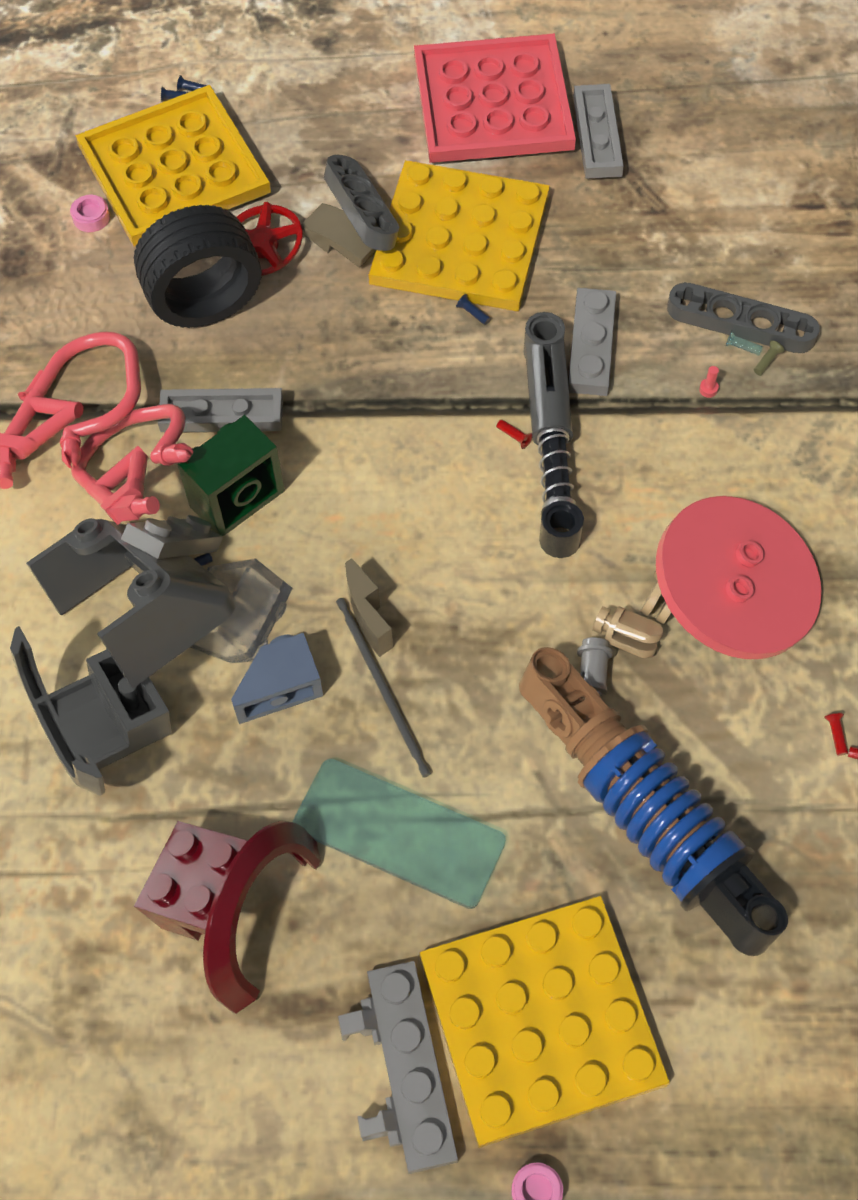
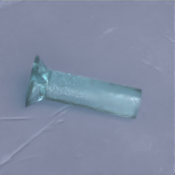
[725,331,763,356]

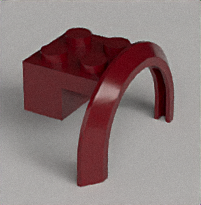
[134,821,321,1014]

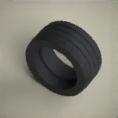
[133,205,262,328]

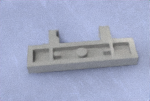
[338,961,458,1174]

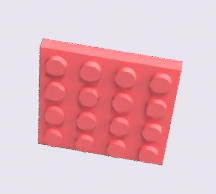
[414,33,576,163]

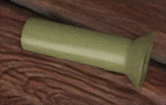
[754,341,785,376]

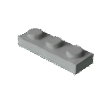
[573,84,624,179]
[568,288,616,396]
[158,388,283,432]
[121,515,223,559]

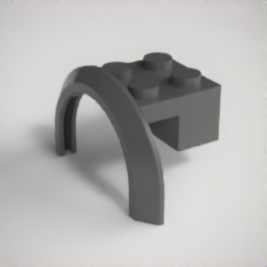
[10,626,171,796]

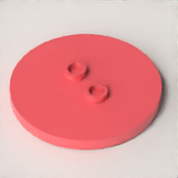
[656,496,821,659]

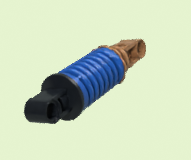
[519,647,788,956]

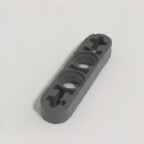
[324,155,399,251]
[667,282,820,353]

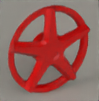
[237,202,303,276]

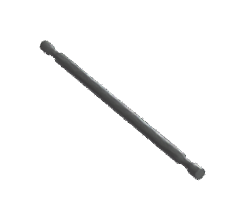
[336,598,431,778]

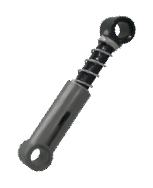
[523,312,584,558]

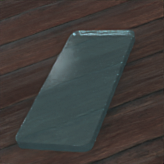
[293,759,506,909]

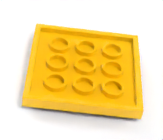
[75,85,271,247]
[368,160,550,312]
[419,896,670,1148]

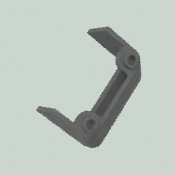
[26,518,236,688]

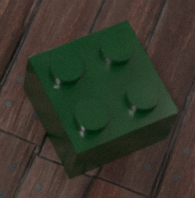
[177,414,285,536]

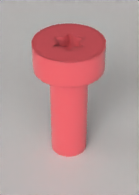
[699,366,719,398]

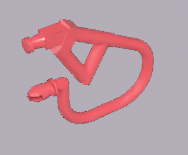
[0,332,141,489]
[71,404,193,525]

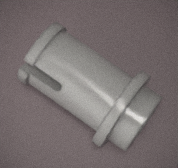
[577,637,612,696]

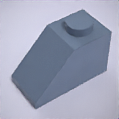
[231,633,323,724]

